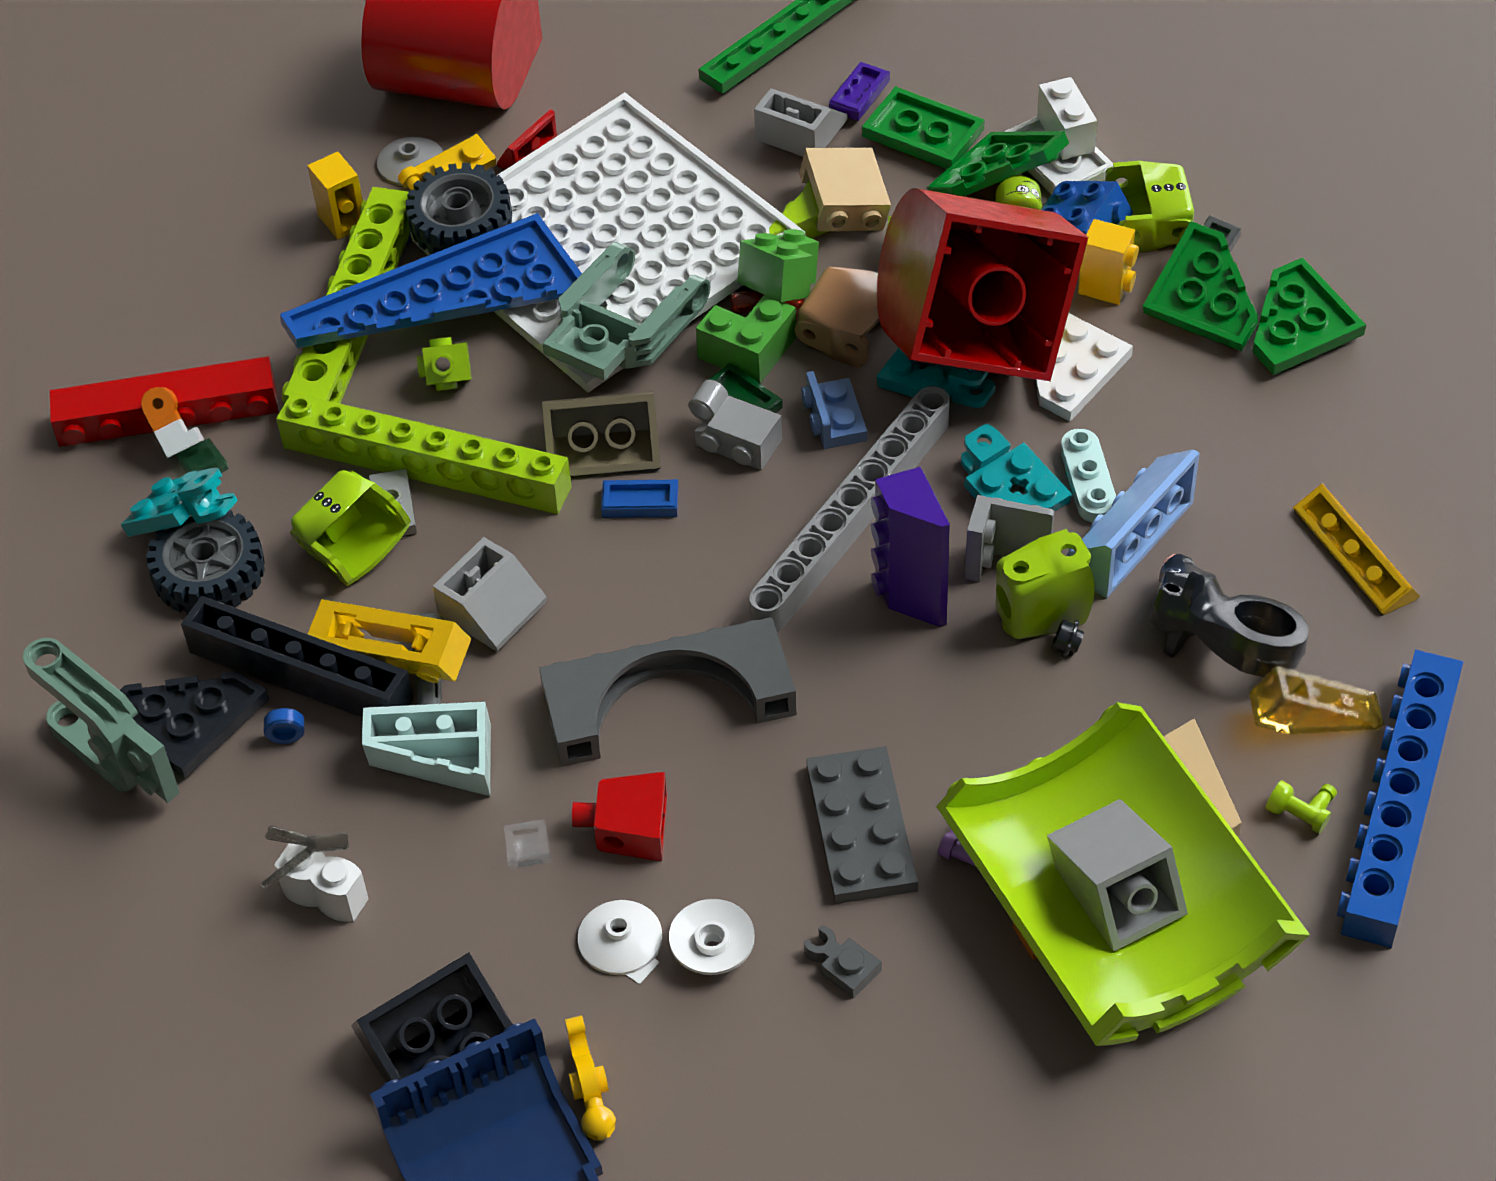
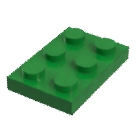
[862,86,985,169]

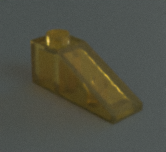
[1249,666,1384,735]

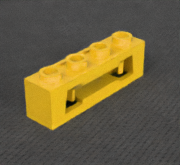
[308,599,471,683]

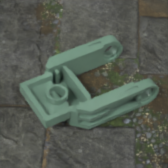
[542,242,711,381]
[23,638,180,803]

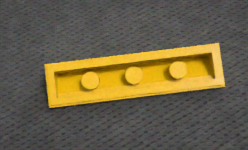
[1293,483,1420,615]

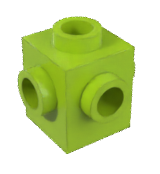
[417,337,472,391]

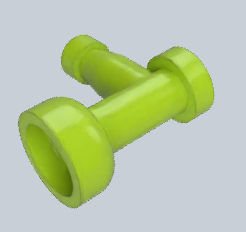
[1265,780,1337,834]

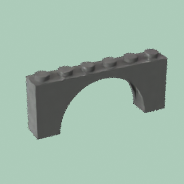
[539,617,797,767]

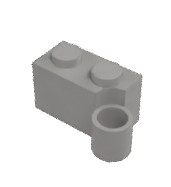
[688,380,782,470]

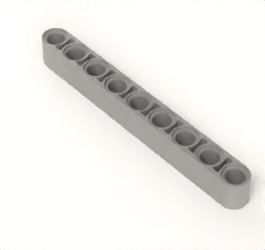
[750,386,949,633]

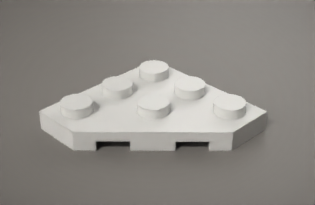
[1035,313,1133,422]

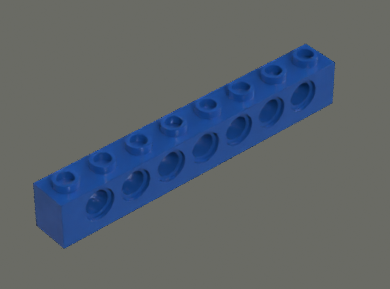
[1336,649,1464,948]

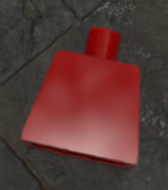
[572,772,668,861]

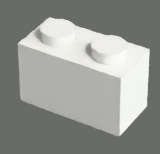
[1037,77,1097,160]

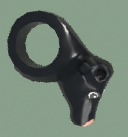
[1150,554,1309,678]

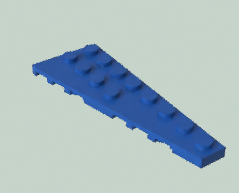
[280,213,582,348]

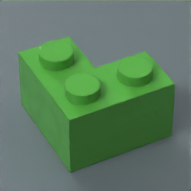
[737,229,819,302]
[696,295,797,384]

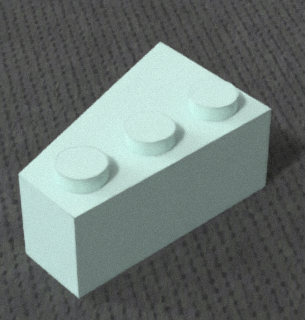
[362,702,491,796]

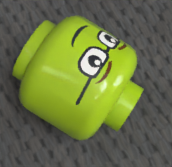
[995,175,1042,210]

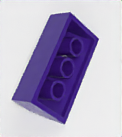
[870,466,950,627]

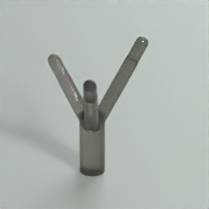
[261,826,349,889]

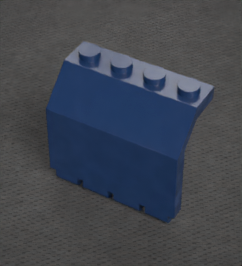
[370,1018,603,1181]

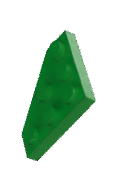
[926,131,1069,196]
[1143,221,1258,352]
[1252,257,1366,375]

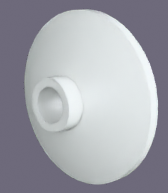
[669,899,755,975]
[578,900,662,975]

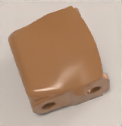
[794,266,879,368]

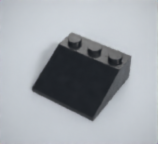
[351,952,513,1082]

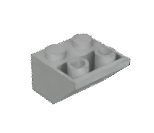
[754,89,848,157]
[432,537,548,651]

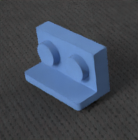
[801,371,867,449]

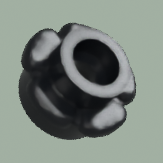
[1052,619,1084,657]

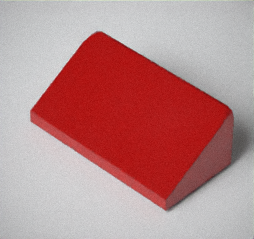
[497,109,557,170]

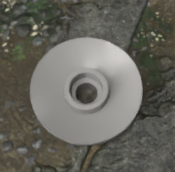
[377,137,443,186]

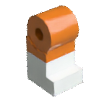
[141,387,204,458]

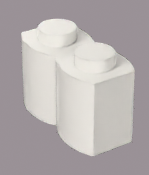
[274,842,369,922]

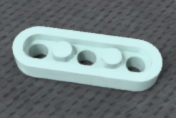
[1061,429,1116,523]

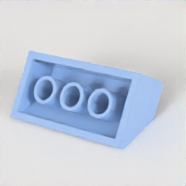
[1067,449,1200,598]

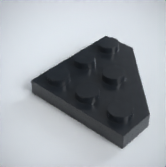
[120,671,269,778]

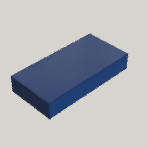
[601,479,679,518]

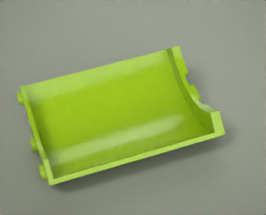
[936,702,1310,1046]

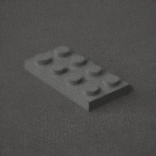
[806,746,918,904]

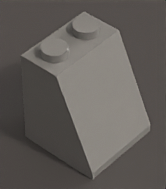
[1047,799,1188,951]

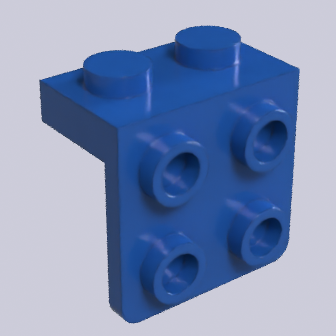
[1041,181,1134,235]

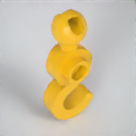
[564,1015,616,1141]

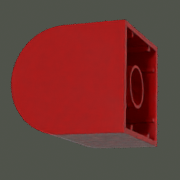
[361,0,543,109]
[877,188,1089,382]

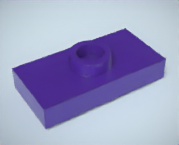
[829,61,890,121]

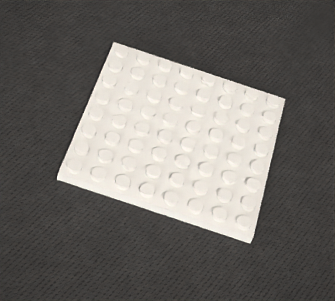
[410,92,805,393]

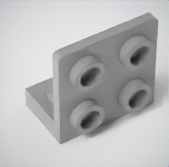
[965,495,1054,582]

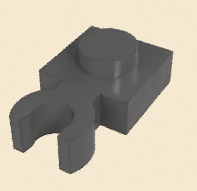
[804,925,882,998]

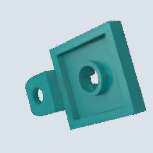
[876,347,995,408]
[960,424,1072,512]
[120,468,238,537]

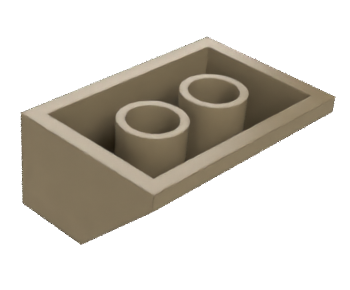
[542,391,661,476]

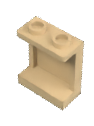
[799,148,891,231]

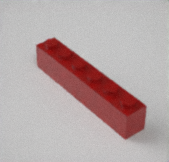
[49,356,279,447]

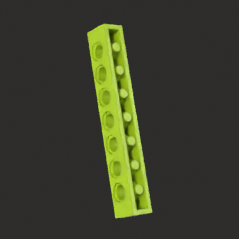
[282,187,411,403]
[276,392,572,514]

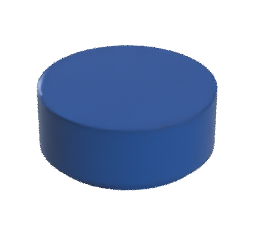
[264,708,304,744]

